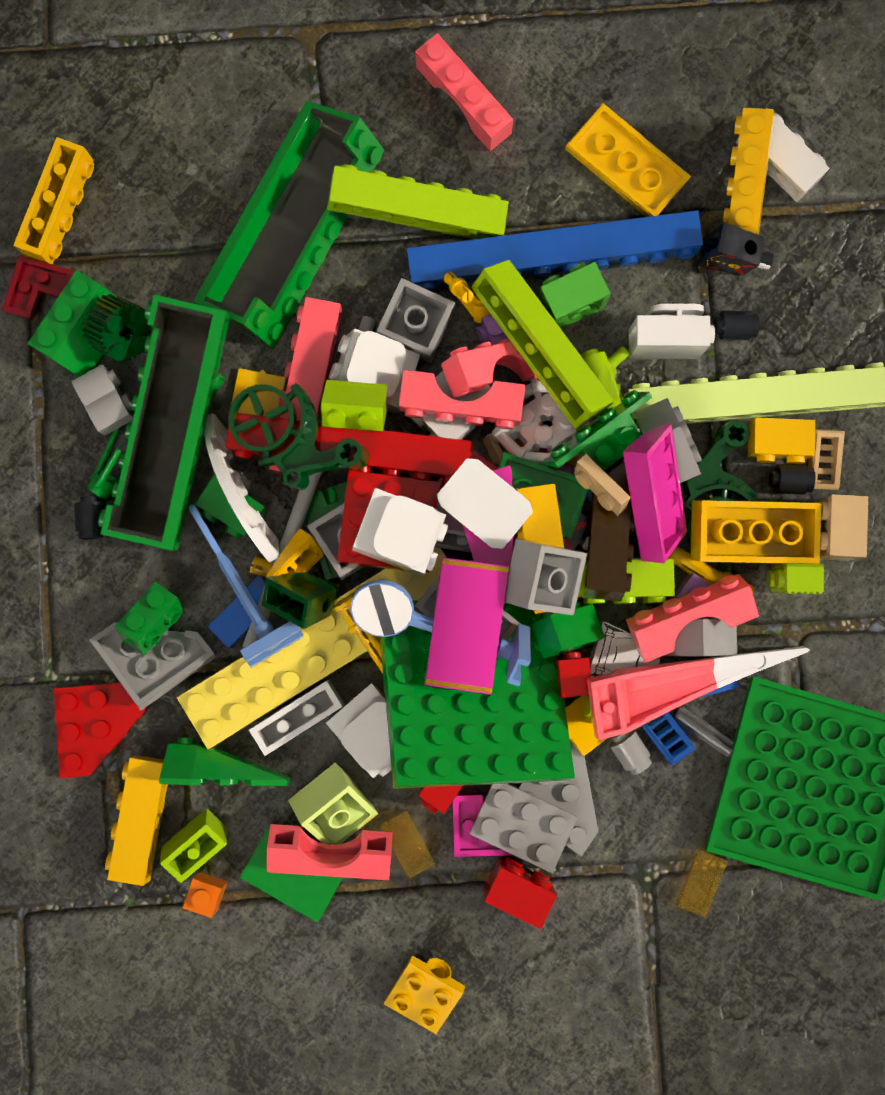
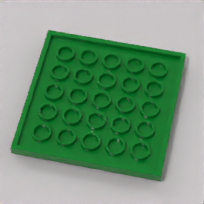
[380,600,575,789]
[704,676,885,902]

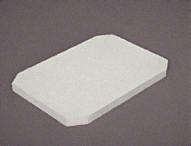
[437,458,533,549]

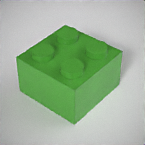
[538,262,611,329]

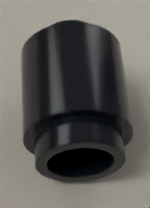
[714,310,760,340]
[768,464,816,495]
[74,496,105,539]

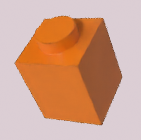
[183,872,228,918]

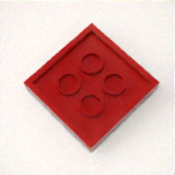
[337,470,440,574]

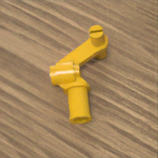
[444,272,490,323]

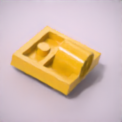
[384,955,465,1034]

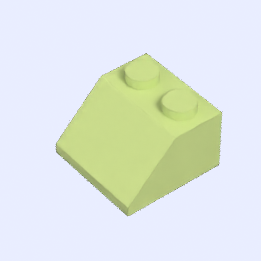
[288,763,378,845]

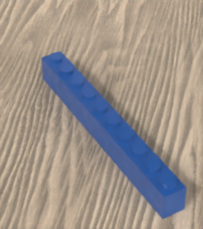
[407,210,703,292]

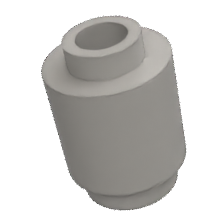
[610,730,652,775]

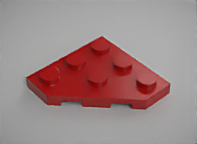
[54,682,147,778]

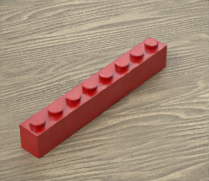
[225,413,472,484]

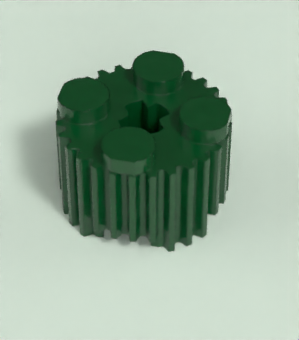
[81,294,152,362]

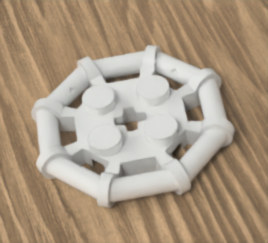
[492,378,598,468]

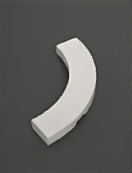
[204,413,279,563]

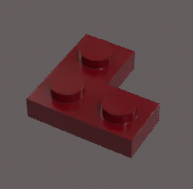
[2,255,75,321]

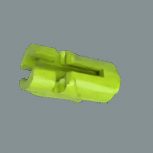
[581,346,630,408]

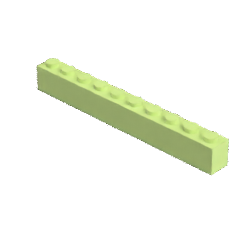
[626,362,885,428]

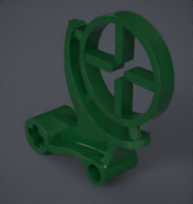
[228,383,369,490]
[682,420,760,547]

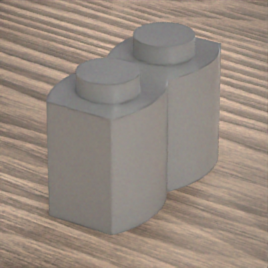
[72,364,134,436]

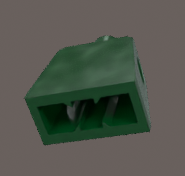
[262,572,337,629]

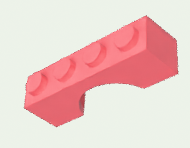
[415,33,514,151]
[441,338,537,398]
[399,370,525,429]
[626,574,759,663]
[267,824,393,880]

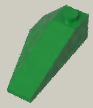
[159,736,291,786]

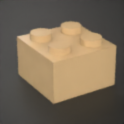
[814,494,868,561]

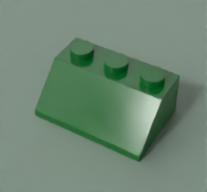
[27,270,117,377]

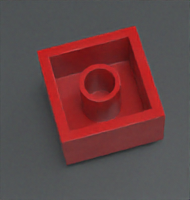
[483,856,557,929]

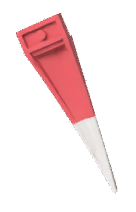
[587,646,810,740]

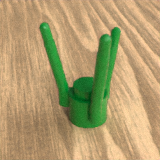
[86,428,153,500]

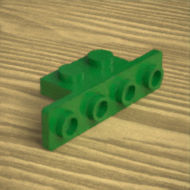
[544,390,652,471]

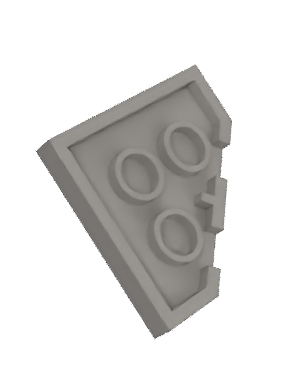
[89,622,216,710]
[517,740,599,857]

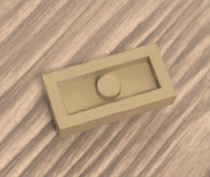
[574,454,631,516]

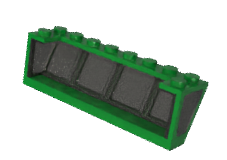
[193,100,384,349]
[98,294,230,551]

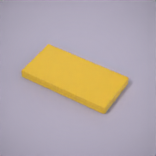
[565,103,691,217]

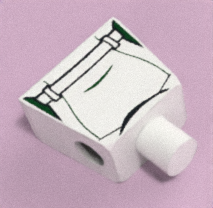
[589,622,660,677]

